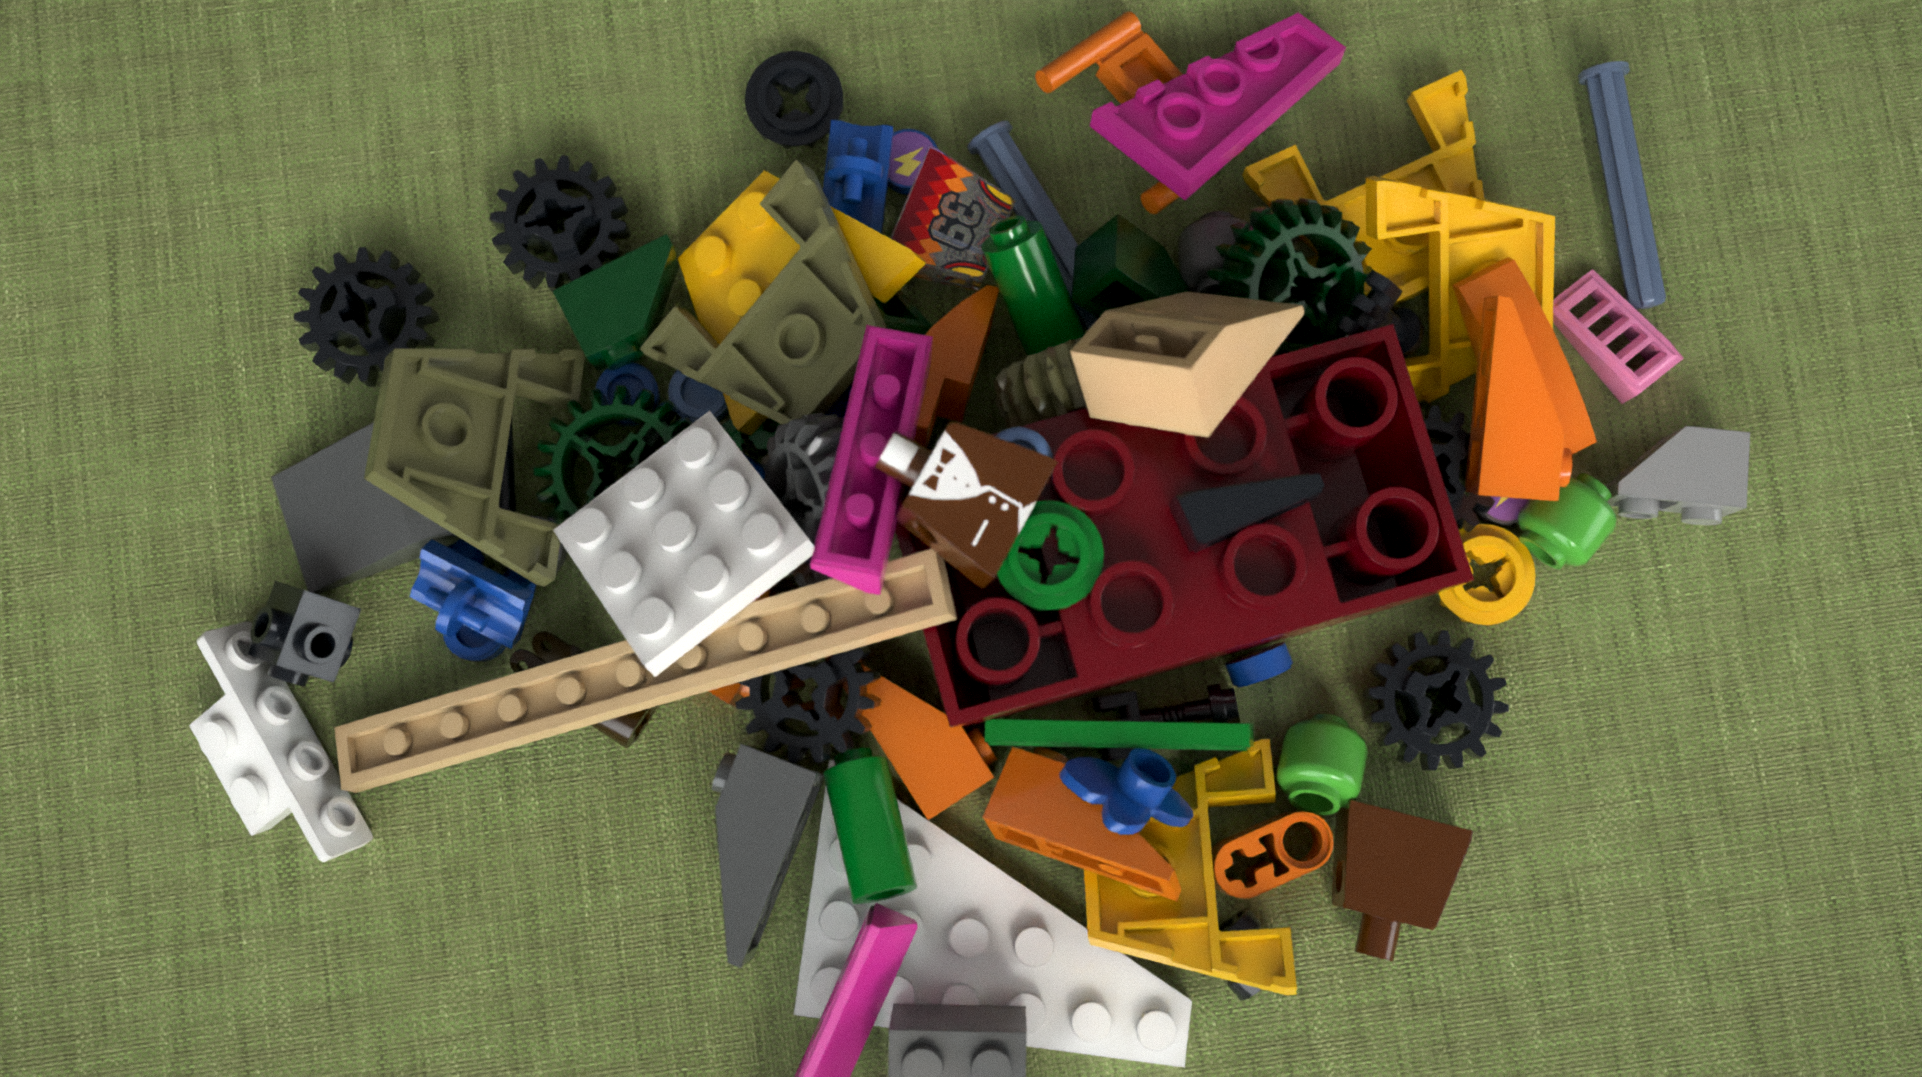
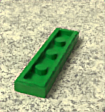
[985,719,1254,751]

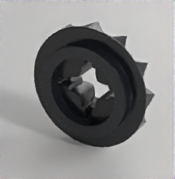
[745,51,844,150]

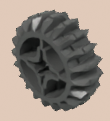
[761,413,845,587]

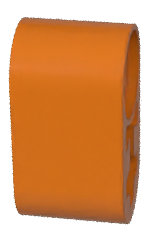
[1211,811,1334,899]

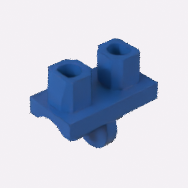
[823,120,894,234]
[410,539,537,649]

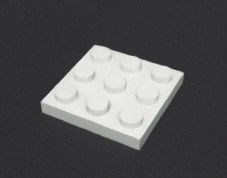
[553,410,814,677]

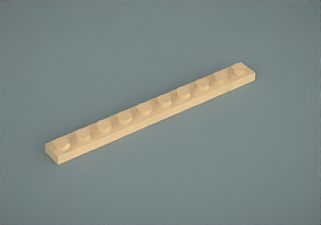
[334,549,957,793]

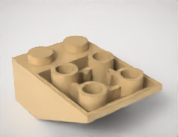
[1070,292,1305,437]

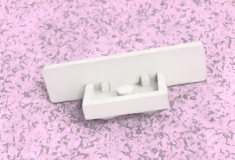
[189,621,373,862]

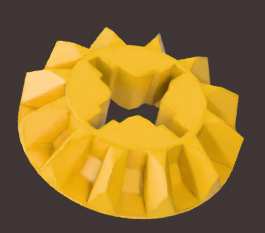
[1438,524,1536,626]

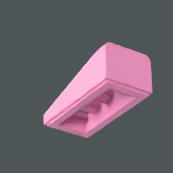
[1553,269,1684,404]

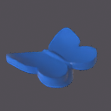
[1059,748,1193,835]

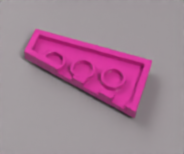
[1090,12,1346,200]

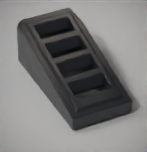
[1169,473,1325,553]

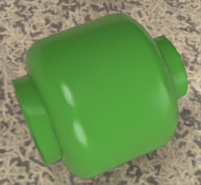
[1518,473,1616,569]
[1276,714,1368,815]

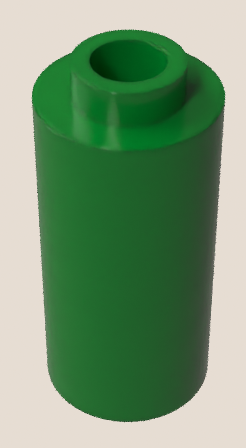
[982,215,1085,356]
[823,748,918,904]

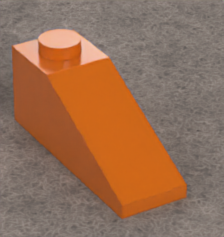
[1465,295,1572,502]
[824,655,997,820]
[983,746,1182,901]

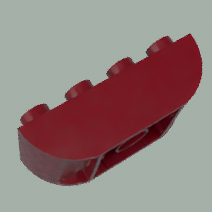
[895,324,1474,728]

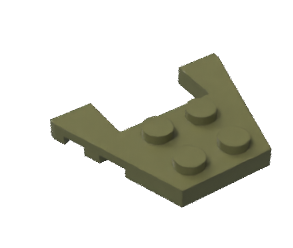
[640,159,887,425]
[364,349,585,587]

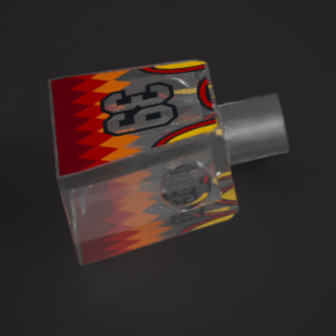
[890,145,1016,291]

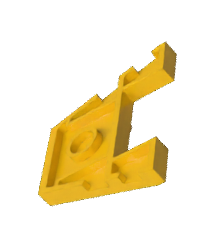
[1242,69,1485,307]
[678,170,926,435]
[1365,176,1555,403]
[1084,739,1297,995]

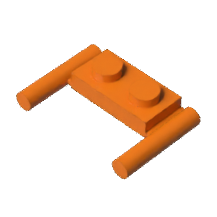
[1035,11,1245,215]

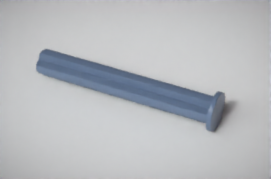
[1578,61,1666,310]
[967,120,1098,331]

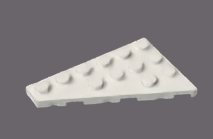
[794,760,1192,1068]

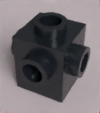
[248,581,361,687]

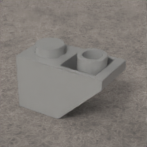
[1606,426,1750,525]

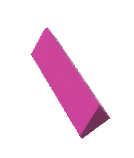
[810,325,933,595]
[794,903,918,1077]

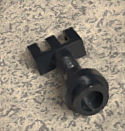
[1335,269,1424,357]
[1092,683,1240,762]

